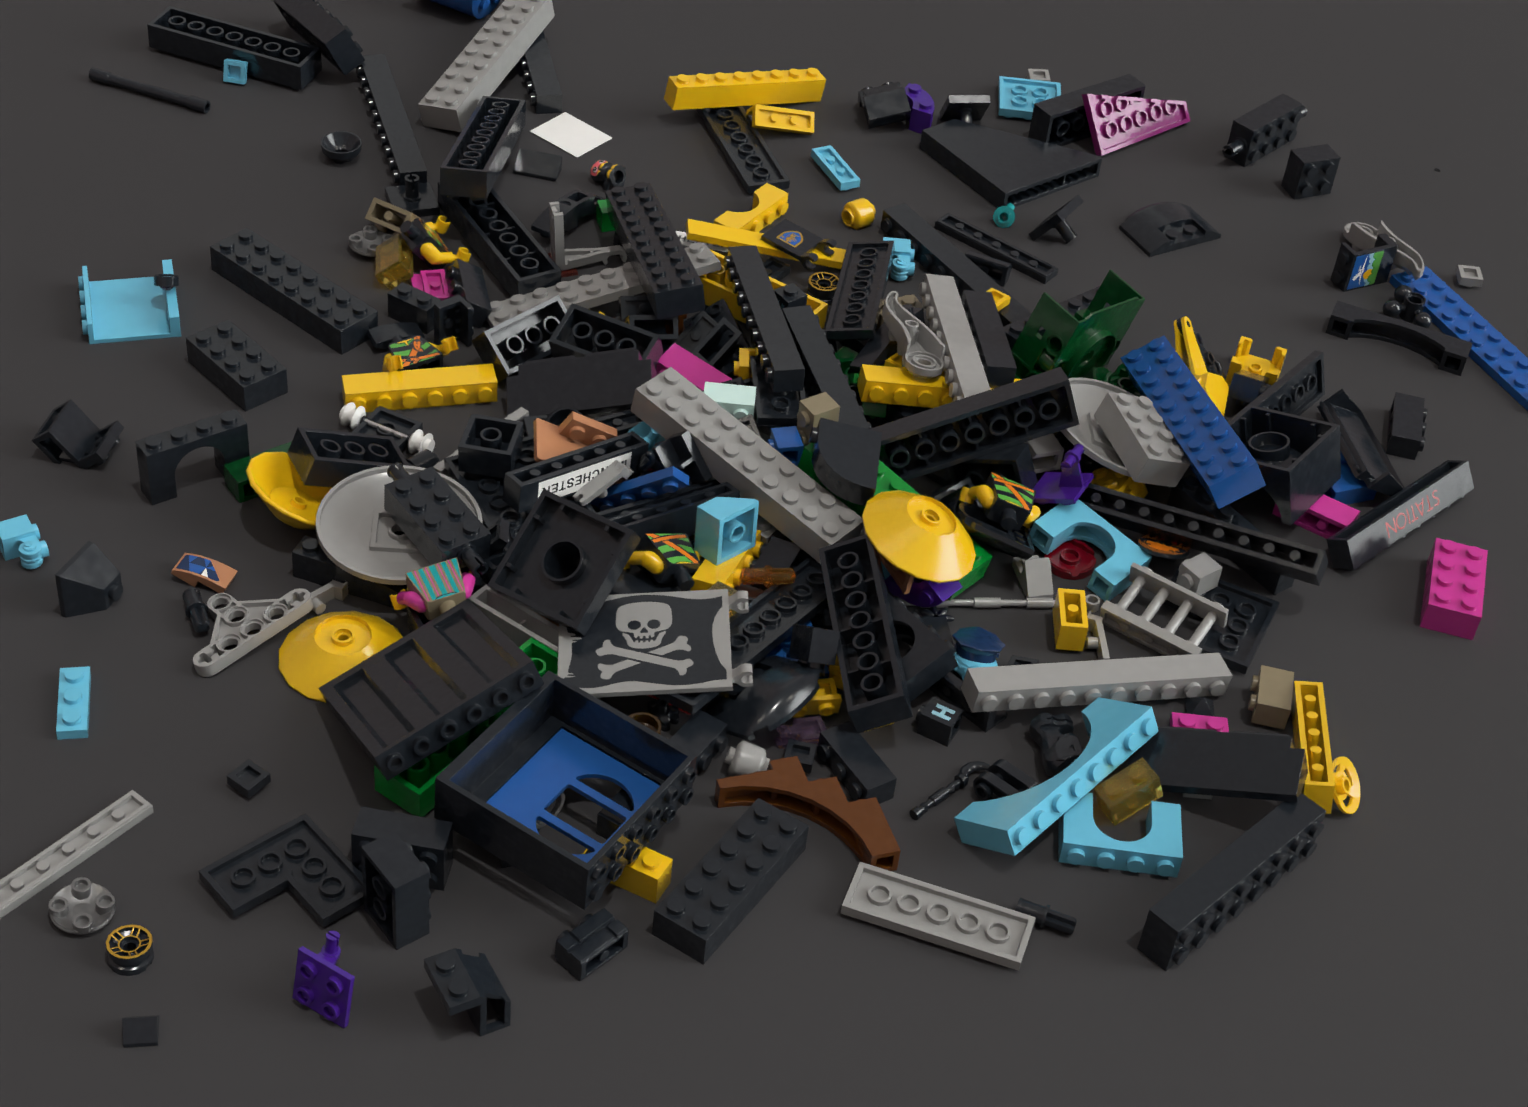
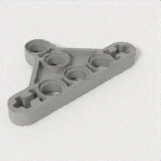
[193,588,313,677]

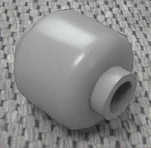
[724,741,770,777]

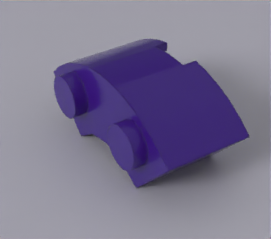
[905,83,935,134]
[885,575,963,607]

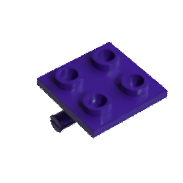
[1033,444,1094,505]
[293,931,355,1028]

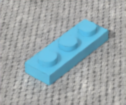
[811,145,860,191]
[56,666,91,740]

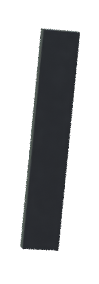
[934,213,1058,284]

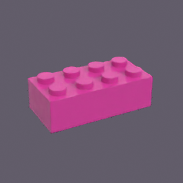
[1420,538,1488,640]

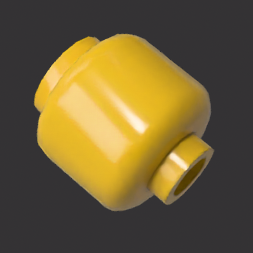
[841,198,876,230]

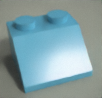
[694,497,759,566]

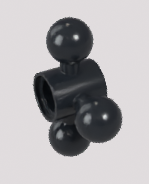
[1383,285,1432,328]

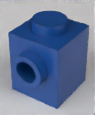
[766,426,804,466]

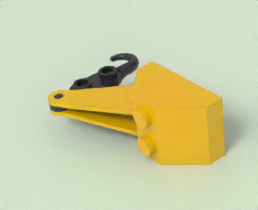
[1174,316,1229,416]

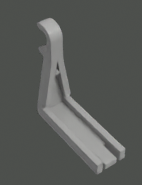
[549,201,627,271]

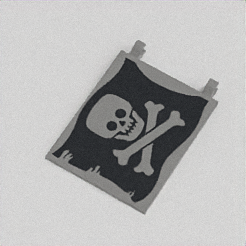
[558,589,753,697]

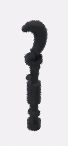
[909,761,990,820]

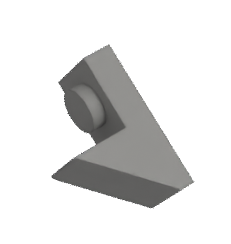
[1012,555,1054,598]

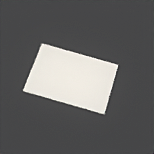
[530,112,612,158]

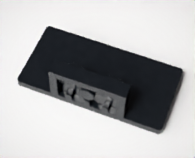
[683,299,751,377]

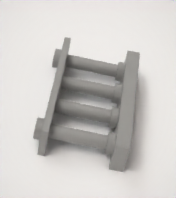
[1100,562,1229,656]

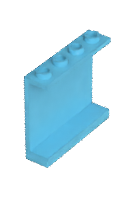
[78,259,181,344]

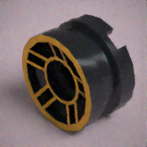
[807,272,839,306]
[106,924,154,976]

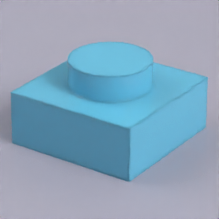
[223,58,248,85]

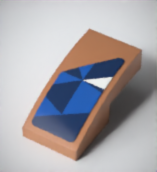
[171,553,238,593]

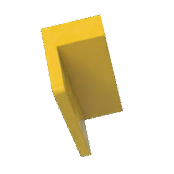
[746,104,814,135]

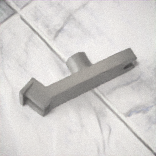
[573,460,634,506]
[310,580,348,614]
[1085,611,1110,660]

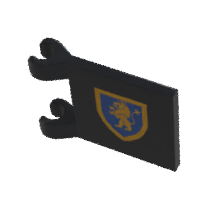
[761,219,837,270]

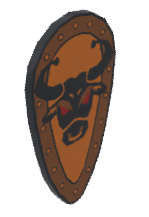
[1136,534,1192,563]

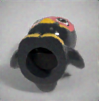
[590,160,626,191]

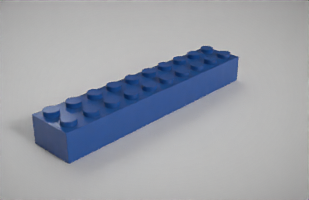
[1121,336,1266,509]

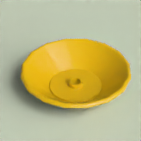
[246,452,332,530]
[862,490,976,583]
[279,611,403,703]

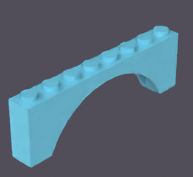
[954,697,1159,856]

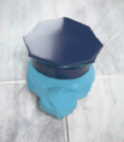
[952,627,1006,680]

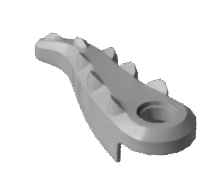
[1343,220,1424,281]
[882,291,945,379]

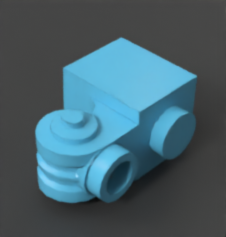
[883,237,915,281]
[0,514,49,569]

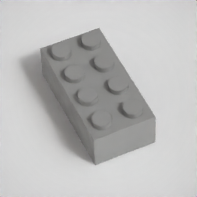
[1094,392,1190,487]

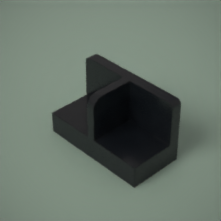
[652,430,713,490]

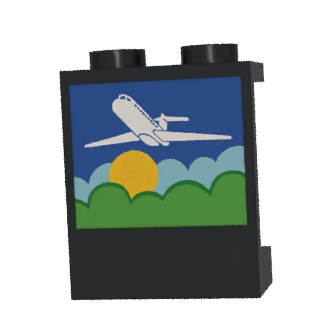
[1330,233,1398,292]

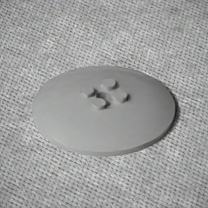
[1061,378,1135,477]
[316,465,483,585]

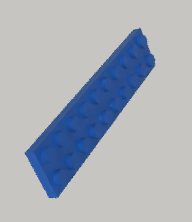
[1389,266,1528,411]

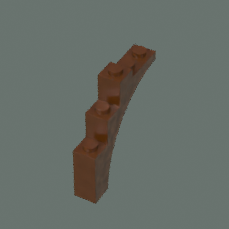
[714,756,901,871]

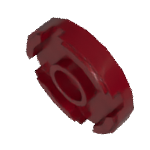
[1044,539,1096,580]

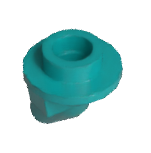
[993,203,1015,228]

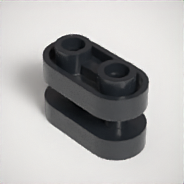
[973,759,1038,801]

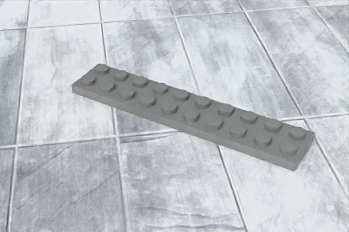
[486,242,721,328]

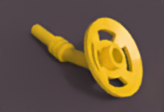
[1332,756,1360,814]

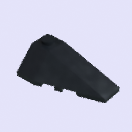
[849,304,925,371]

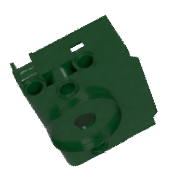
[1011,270,1145,379]

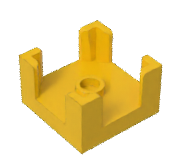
[1226,336,1287,386]

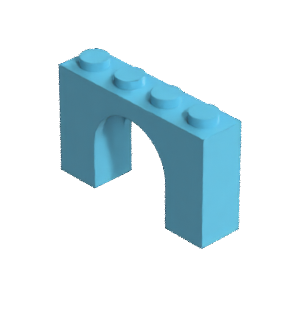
[1030,499,1152,601]
[1058,793,1183,878]

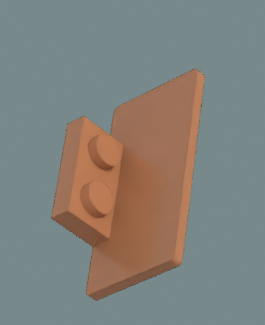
[533,411,626,486]

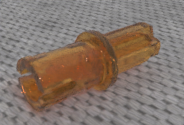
[740,565,796,587]

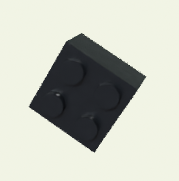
[1281,144,1341,199]
[458,414,523,479]

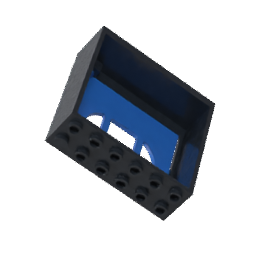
[434,671,697,910]

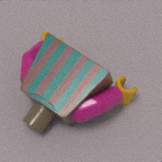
[389,557,476,620]

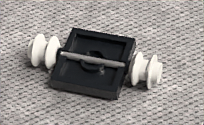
[339,402,435,454]

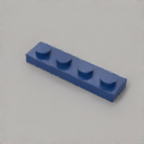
[590,466,689,511]

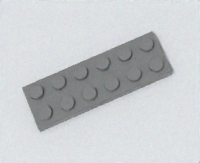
[841,862,1036,971]

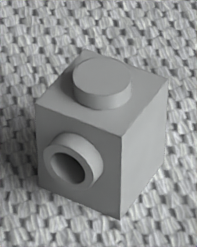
[1176,552,1223,595]

